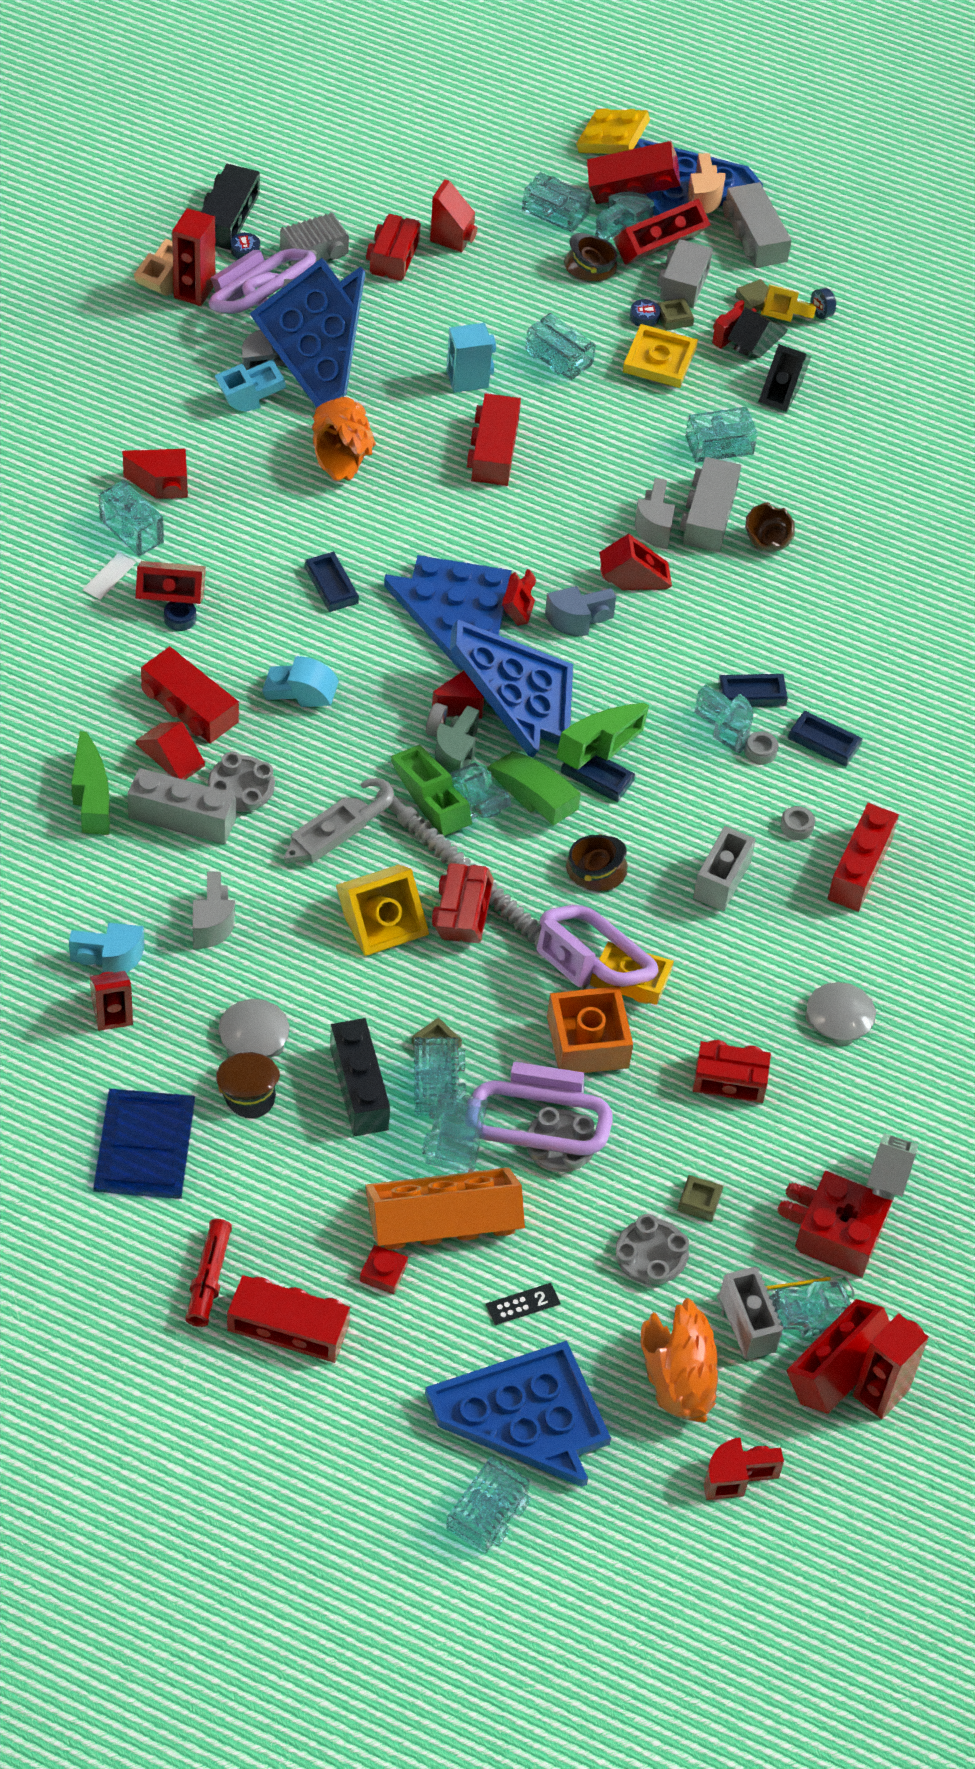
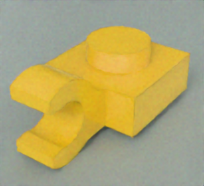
[761,284,816,322]

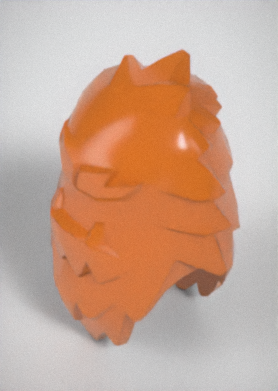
[312,397,376,482]
[640,1298,718,1423]

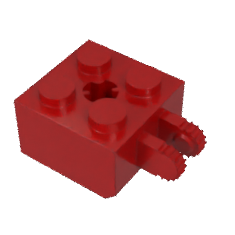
[777,1170,893,1278]

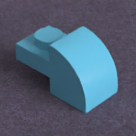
[215,359,287,411]
[262,656,339,707]
[69,923,144,973]

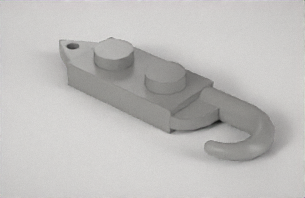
[284,778,394,863]

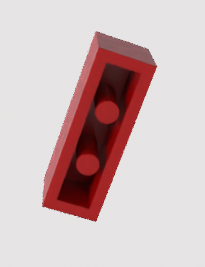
[587,141,680,204]
[613,198,711,265]
[172,208,216,306]
[467,393,521,486]
[141,646,239,744]
[827,803,899,912]
[227,1275,350,1363]
[786,1299,890,1414]
[853,1313,929,1419]

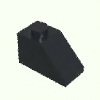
[728,307,788,357]
[758,344,812,412]

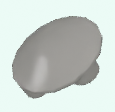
[208,752,275,812]
[805,982,876,1046]
[218,999,290,1057]
[526,1107,595,1173]
[616,1214,689,1285]

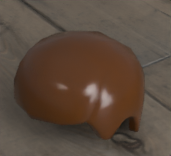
[745,502,795,552]

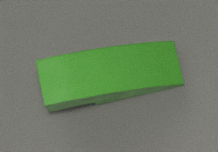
[556,703,649,770]
[71,731,111,835]
[390,744,472,836]
[487,751,581,826]

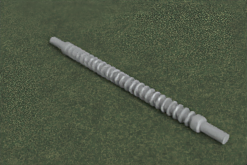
[376,789,597,990]

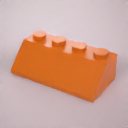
[365,1167,525,1249]

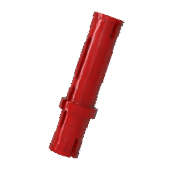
[185,1219,232,1327]

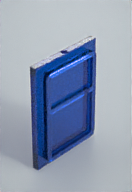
[93,1088,195,1199]

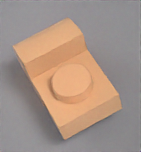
[688,153,725,214]
[134,239,174,296]

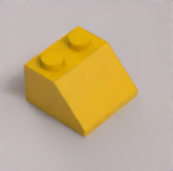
[336,864,429,956]

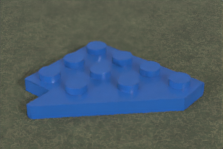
[634,139,763,216]
[249,258,366,408]
[384,555,512,670]
[450,619,573,757]
[425,1341,611,1487]

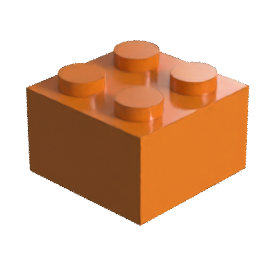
[547,986,633,1073]

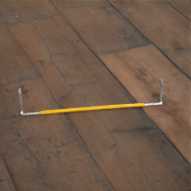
[717,1275,854,1316]

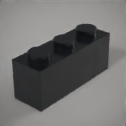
[199,163,260,250]
[330,1018,390,1137]

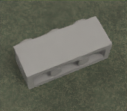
[722,182,792,268]
[679,457,742,552]
[127,768,236,844]
[867,1133,919,1200]

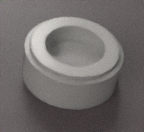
[426,703,448,737]
[744,731,779,764]
[780,806,815,840]

